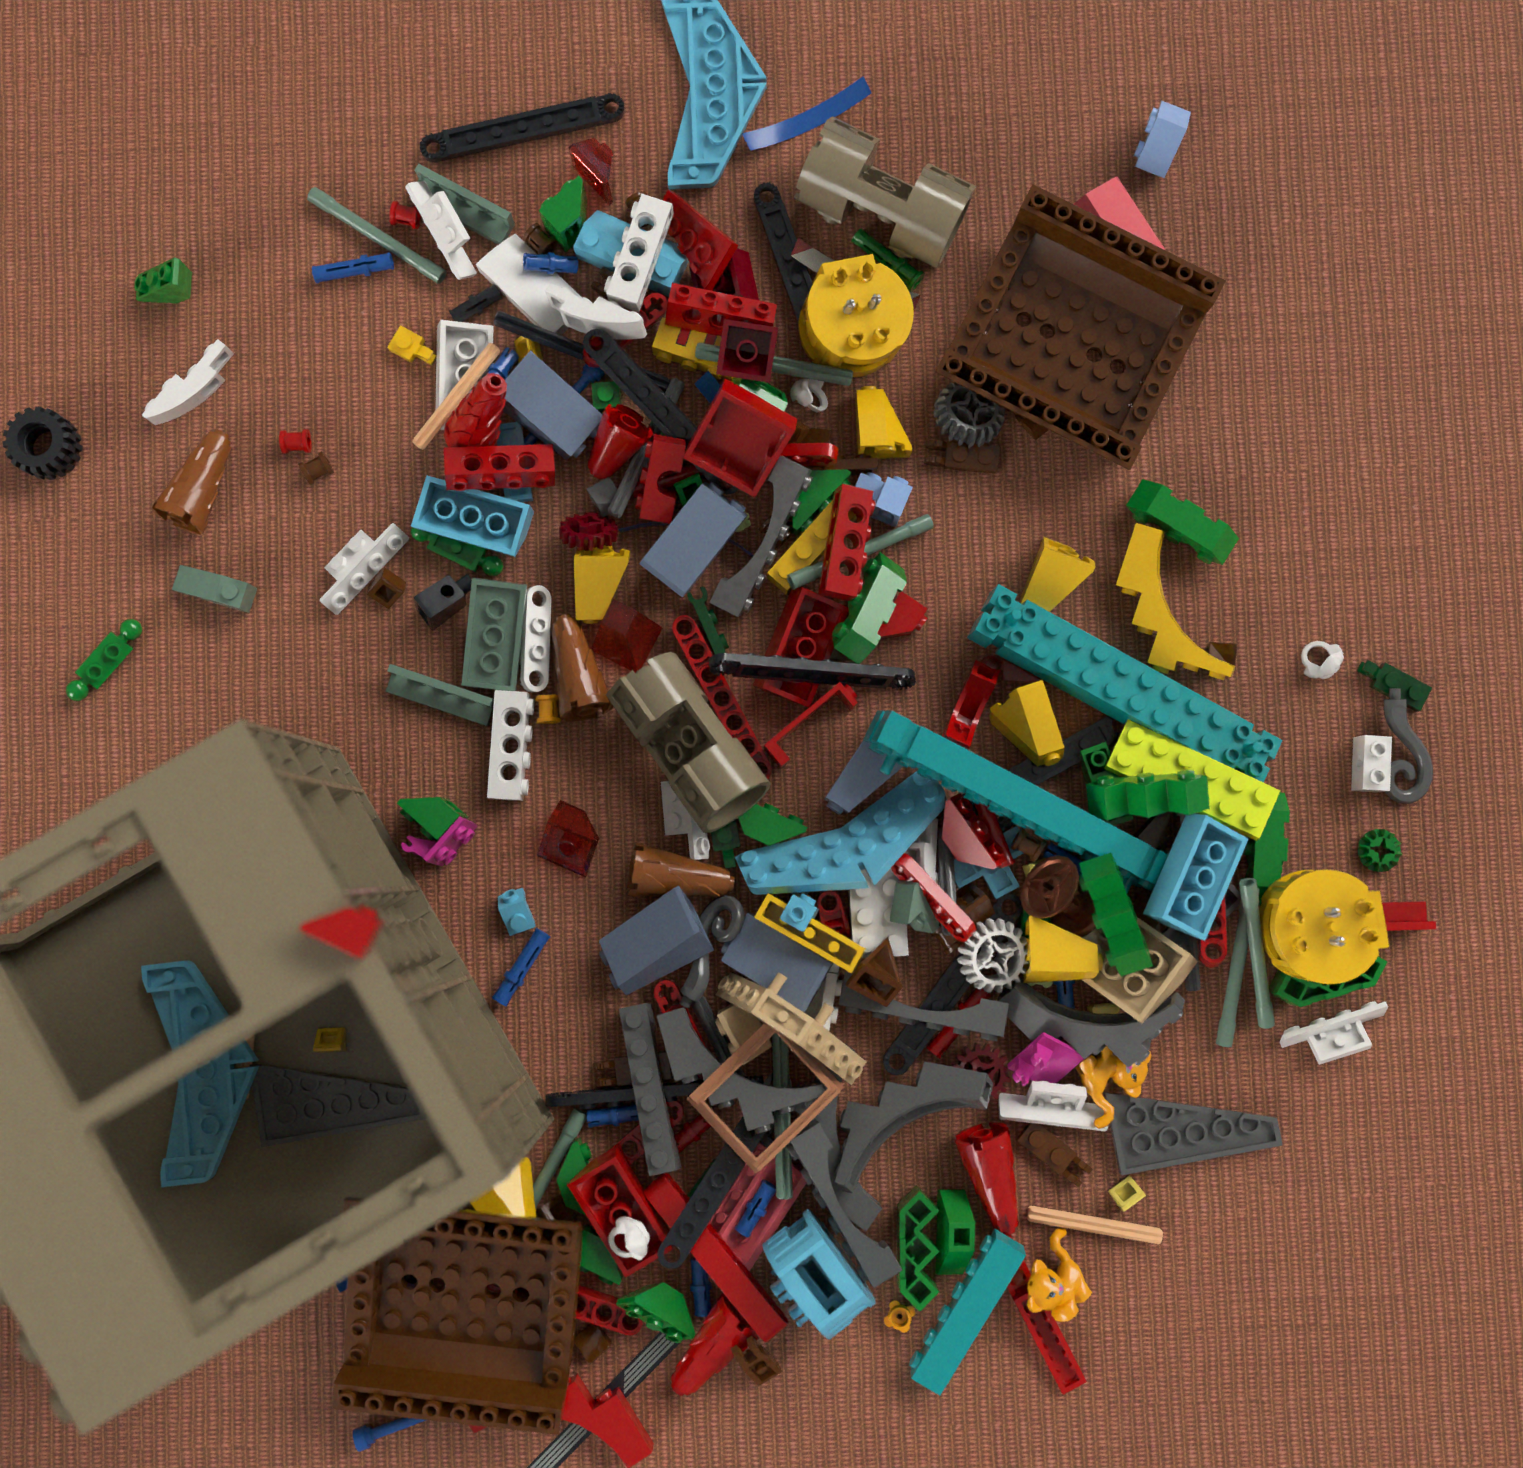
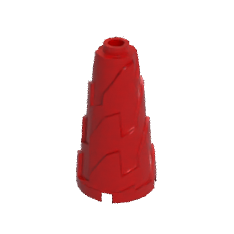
[444,373,507,447]
[954,1122,1019,1235]
[671,1293,760,1396]

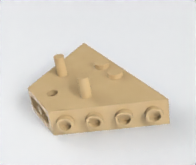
[716,972,866,1085]

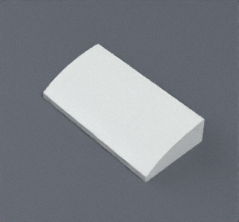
[476,234,582,335]
[435,320,493,430]

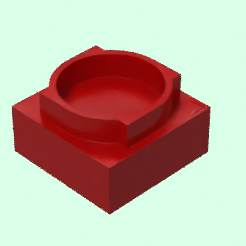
[683,379,797,497]

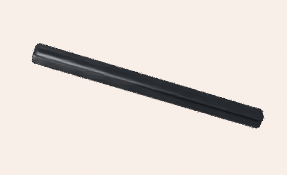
[494,311,671,393]

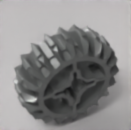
[933,382,1006,448]

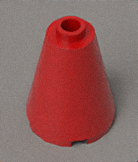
[587,404,653,479]

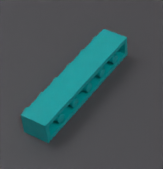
[909,1229,1026,1396]

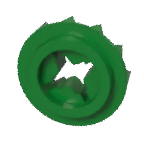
[1357,829,1403,872]

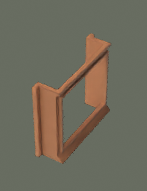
[687,1023,844,1174]

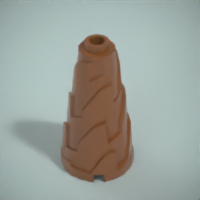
[152,429,232,535]
[552,614,613,722]
[627,842,735,898]

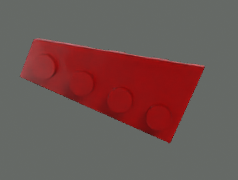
[662,190,739,291]

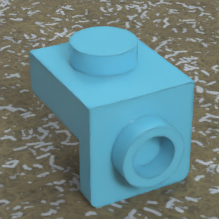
[498,888,536,936]
[780,893,819,932]

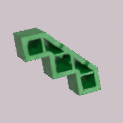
[1126,479,1239,565]
[832,552,907,664]
[1086,770,1210,820]
[1239,792,1290,906]
[1079,852,1153,976]
[1269,956,1387,1007]
[897,1185,939,1312]

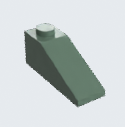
[172,565,257,613]

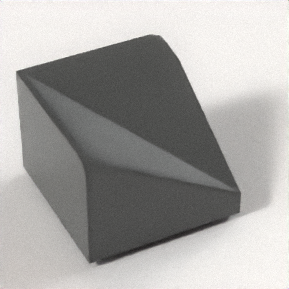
[586,477,617,517]

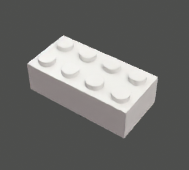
[848,868,909,958]

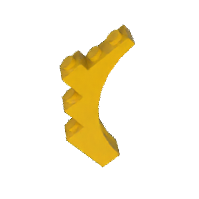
[1116,523,1236,680]

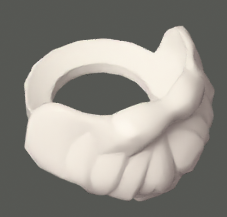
[790,378,828,413]
[1301,641,1344,679]
[608,1216,650,1261]

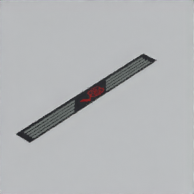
[527,1332,683,1468]

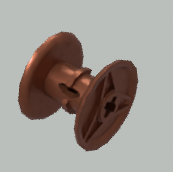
[1020,855,1096,937]

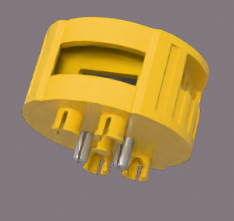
[798,254,914,377]
[1259,870,1389,984]

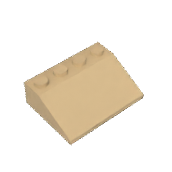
[1082,917,1198,1023]

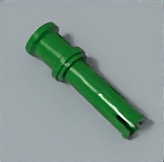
[851,228,925,292]

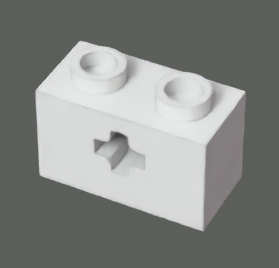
[1351,735,1392,792]

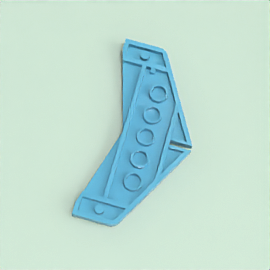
[661,0,767,189]
[735,771,947,895]
[141,960,259,1187]

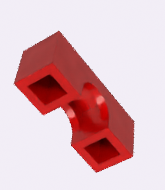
[635,434,686,524]

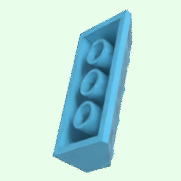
[573,210,689,297]
[411,475,534,557]
[1143,814,1248,941]

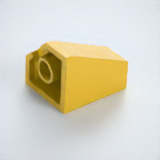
[855,386,912,459]
[1020,537,1096,612]
[574,545,630,624]
[989,680,1065,766]
[1023,916,1103,983]
[470,1157,536,1217]

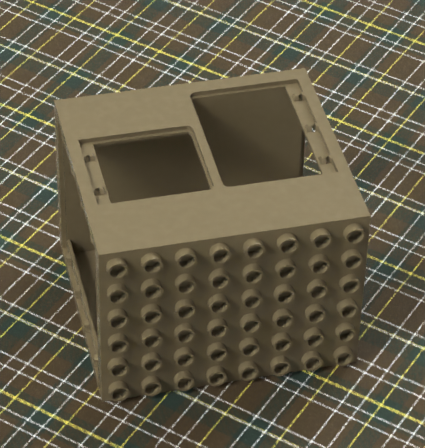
[0,719,554,1436]

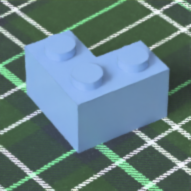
[1134,101,1191,178]
[855,472,913,528]

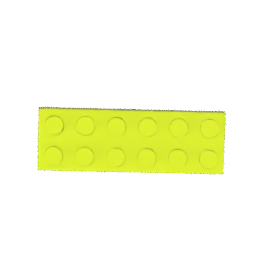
[1104,719,1280,841]

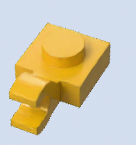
[387,325,437,365]

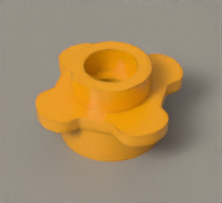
[884,1300,915,1333]

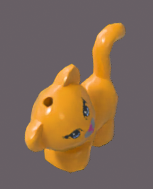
[1075,1046,1151,1129]
[1027,1227,1092,1322]

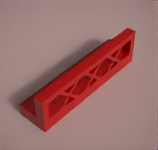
[1382,901,1436,931]

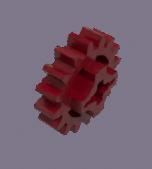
[559,512,618,551]
[951,1042,1011,1100]

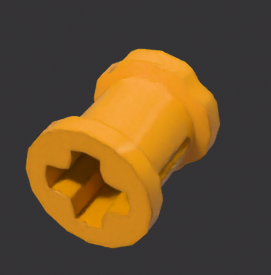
[536,695,561,724]

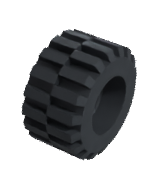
[2,407,82,480]

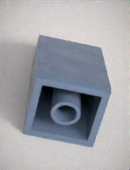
[503,350,602,460]
[639,482,748,597]
[824,741,903,815]
[599,886,714,995]
[720,912,833,1012]

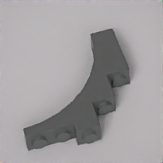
[997,977,1185,1067]
[657,1008,824,1134]
[793,1043,882,1231]
[834,1061,994,1194]

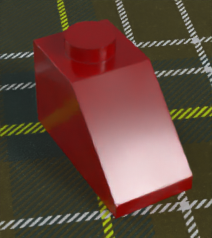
[877,592,928,640]
[299,904,385,959]

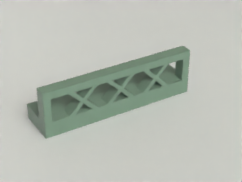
[415,163,515,245]
[386,664,494,727]

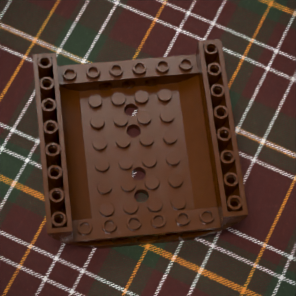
[935,184,1226,470]
[332,1197,583,1435]

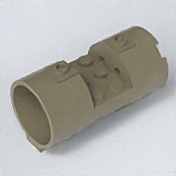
[794,116,976,269]
[606,652,771,833]

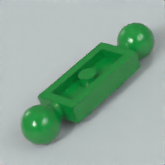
[411,527,504,577]
[66,619,142,701]

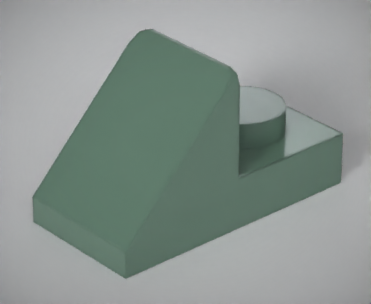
[890,880,940,933]

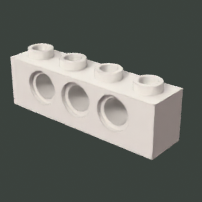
[604,194,674,312]
[487,690,534,801]

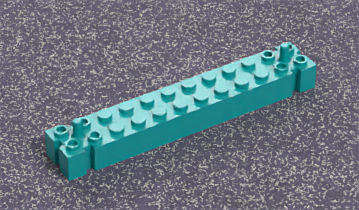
[967,584,1283,783]
[863,710,1168,893]

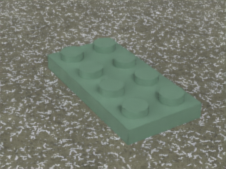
[461,578,527,691]

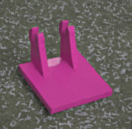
[401,817,478,866]
[1007,1032,1084,1086]

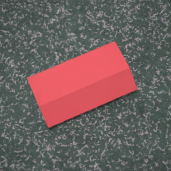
[1074,177,1165,250]
[709,1142,806,1271]

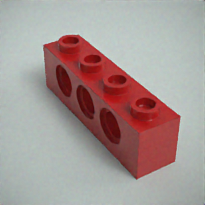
[665,283,777,336]
[444,444,555,491]
[818,484,875,601]

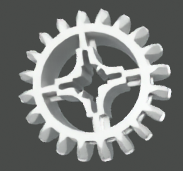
[957,918,1030,993]

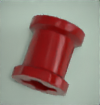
[389,201,421,229]
[279,429,312,454]

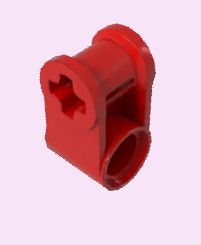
[816,890,851,938]

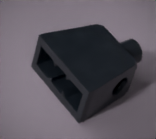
[413,574,472,631]

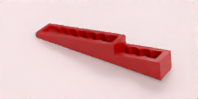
[1007,1235,1087,1395]

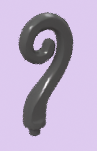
[1384,688,1433,804]
[680,895,744,1008]

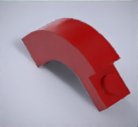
[942,660,1000,750]

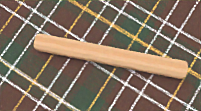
[412,343,500,450]
[1027,1206,1163,1244]

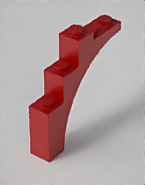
[469,1373,654,1468]

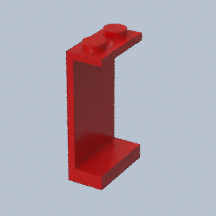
[764,682,857,769]

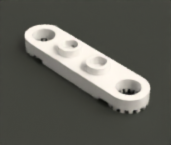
[520,585,551,692]

